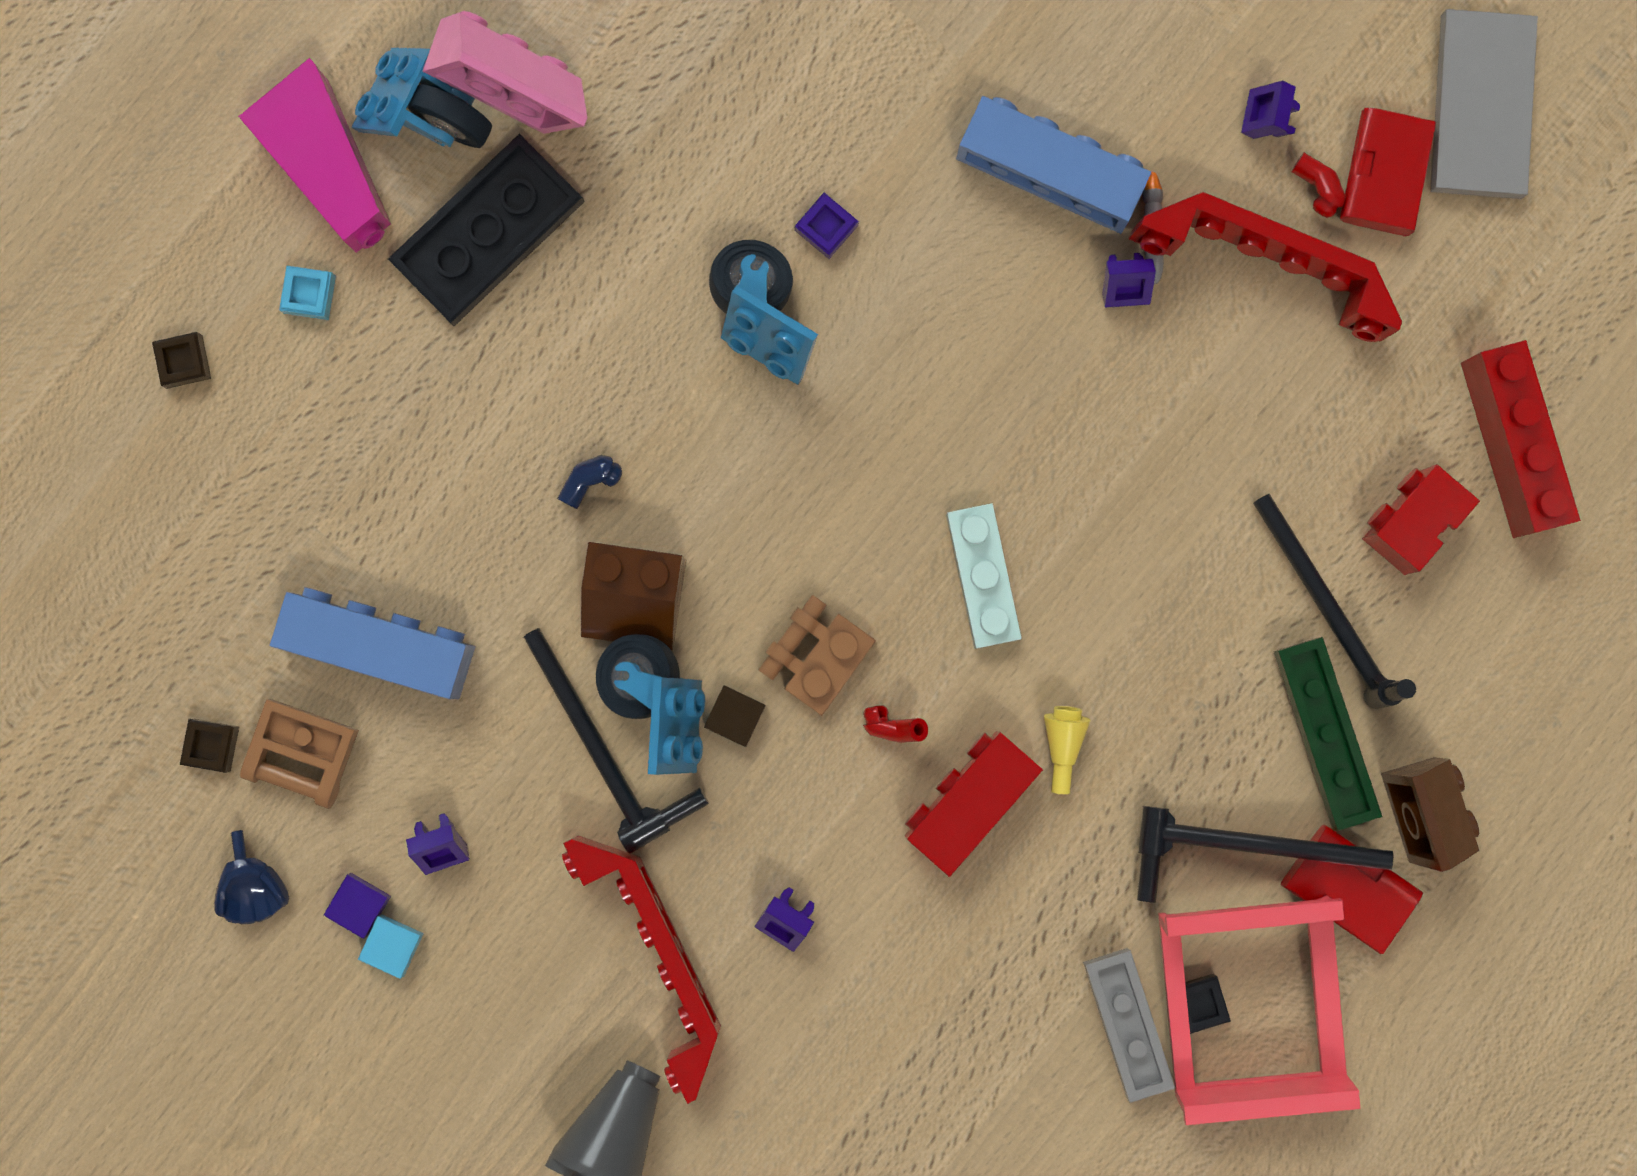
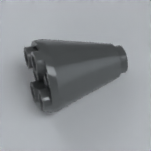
[545,1060,661,1176]

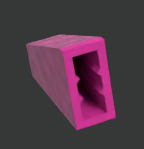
[238,58,391,253]

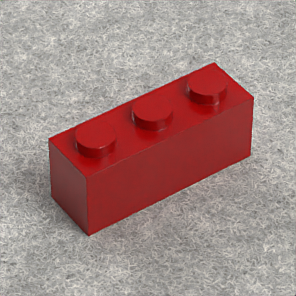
[905,731,1043,877]

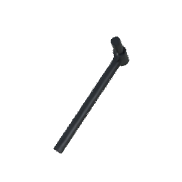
[1253,494,1416,709]
[523,628,709,854]
[1137,806,1394,903]

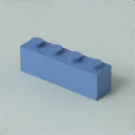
[956,96,1151,234]
[269,587,476,699]

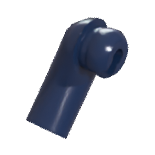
[557,455,622,509]

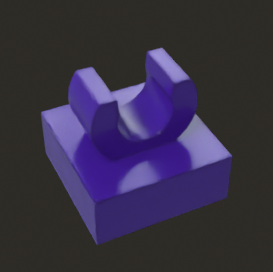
[1241,80,1300,139]
[1102,253,1156,308]
[406,813,470,875]
[754,887,814,952]

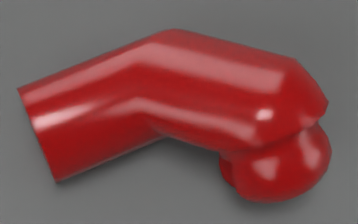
[1291,152,1346,218]
[863,705,928,743]

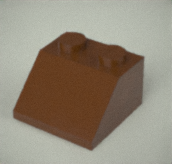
[581,542,687,650]
[1381,757,1480,872]

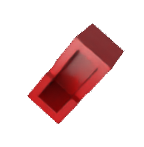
[1362,464,1480,575]

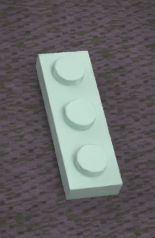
[946,503,1022,649]

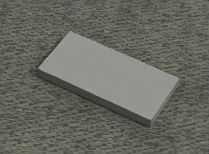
[1431,9,1538,199]

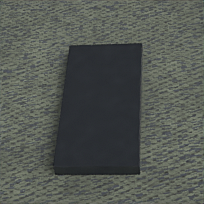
[388,133,585,326]

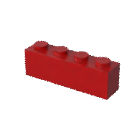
[1461,340,1581,538]

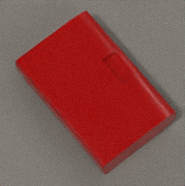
[1340,108,1436,237]
[1281,825,1423,954]

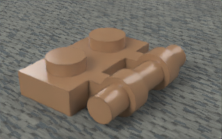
[758,595,876,716]

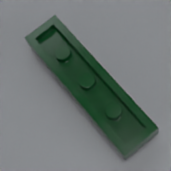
[1273,637,1383,831]

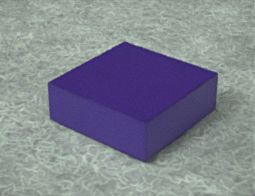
[794,192,859,259]
[323,873,391,939]

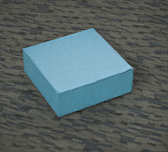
[279,266,336,320]
[358,914,424,979]

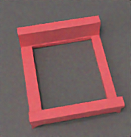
[1158,895,1361,1125]

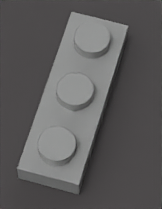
[1083,948,1175,1103]

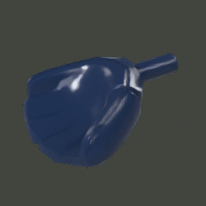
[214,830,290,924]

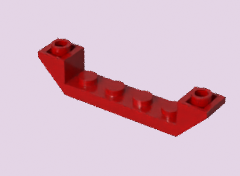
[1129,192,1402,342]
[562,835,721,1104]

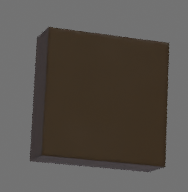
[152,332,211,389]
[704,685,766,747]
[179,719,239,773]

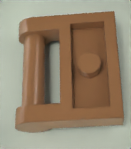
[240,699,359,809]

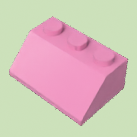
[422,11,587,134]

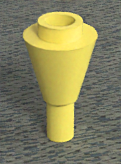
[1044,706,1091,794]

